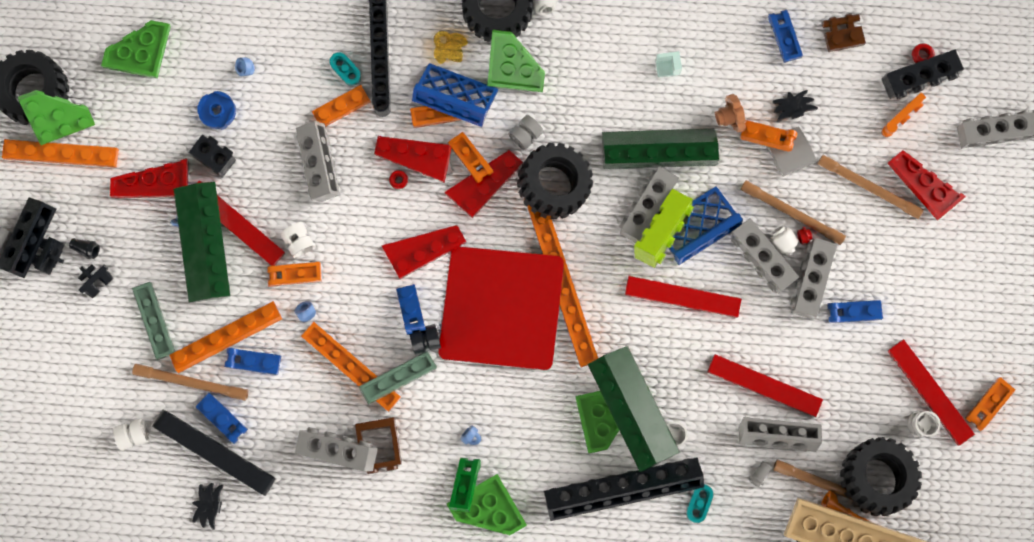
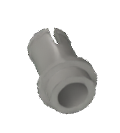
[749,461,773,487]

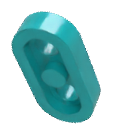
[330,52,361,86]
[686,484,714,523]

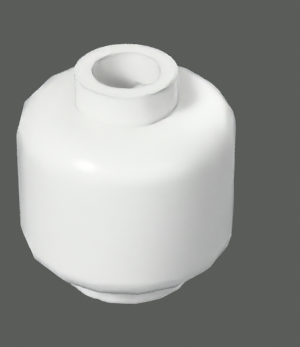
[533,0,557,16]
[769,226,798,256]

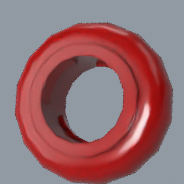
[911,43,935,63]

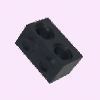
[189,134,236,178]

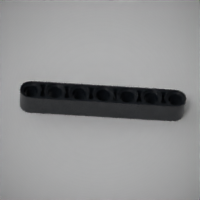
[369,0,391,117]
[152,409,276,496]

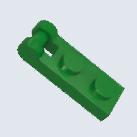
[449,457,481,512]

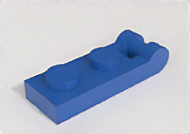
[768,10,803,63]
[396,284,426,335]
[827,300,883,323]
[224,348,282,375]
[195,393,248,444]

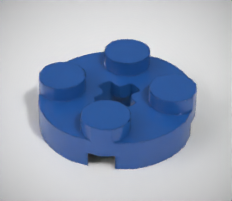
[197,91,236,130]

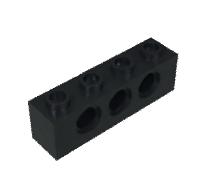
[881,49,964,100]
[0,197,57,279]

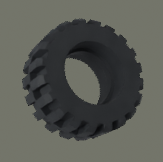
[462,0,533,42]
[0,50,70,125]
[517,143,593,219]
[840,437,922,516]

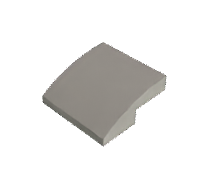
[766,126,817,177]

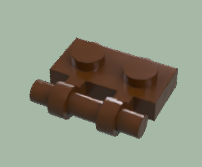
[822,14,866,52]

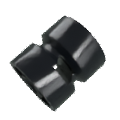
[409,324,441,355]

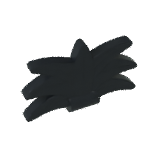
[773,90,818,122]
[192,483,224,530]

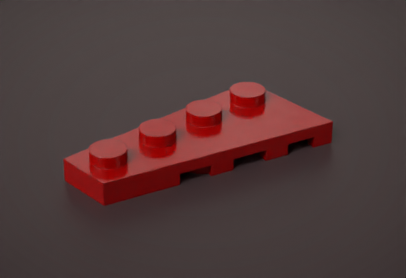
[374,136,452,183]
[444,150,523,218]
[887,150,966,221]
[110,158,189,198]
[381,225,467,279]

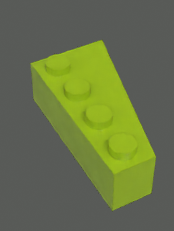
[634,188,694,268]

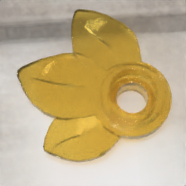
[433,31,468,64]

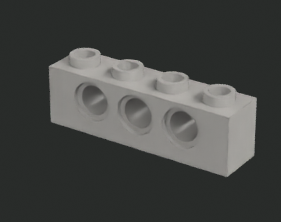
[957,110,1034,149]
[296,121,340,202]
[619,166,679,243]
[730,218,799,294]
[790,238,837,320]
[739,417,822,452]
[295,427,378,472]

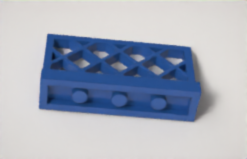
[412,63,498,127]
[667,186,743,265]

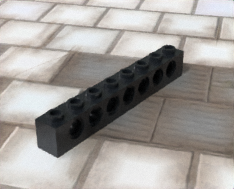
[544,457,704,521]

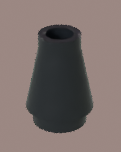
[69,238,100,259]

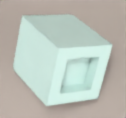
[655,51,682,78]

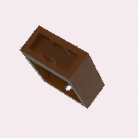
[355,417,402,474]

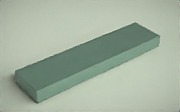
[132,282,175,360]
[359,351,437,405]

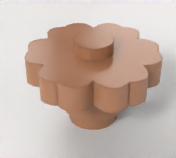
[715,94,746,133]

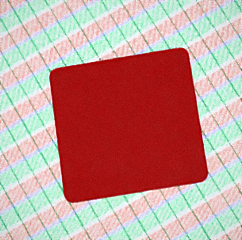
[438,247,564,370]

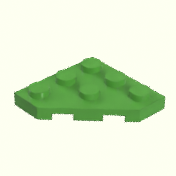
[101,20,171,79]
[487,30,545,92]
[18,90,95,145]
[575,391,619,454]
[447,474,527,535]

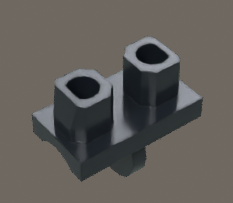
[32,237,65,275]
[78,264,113,298]

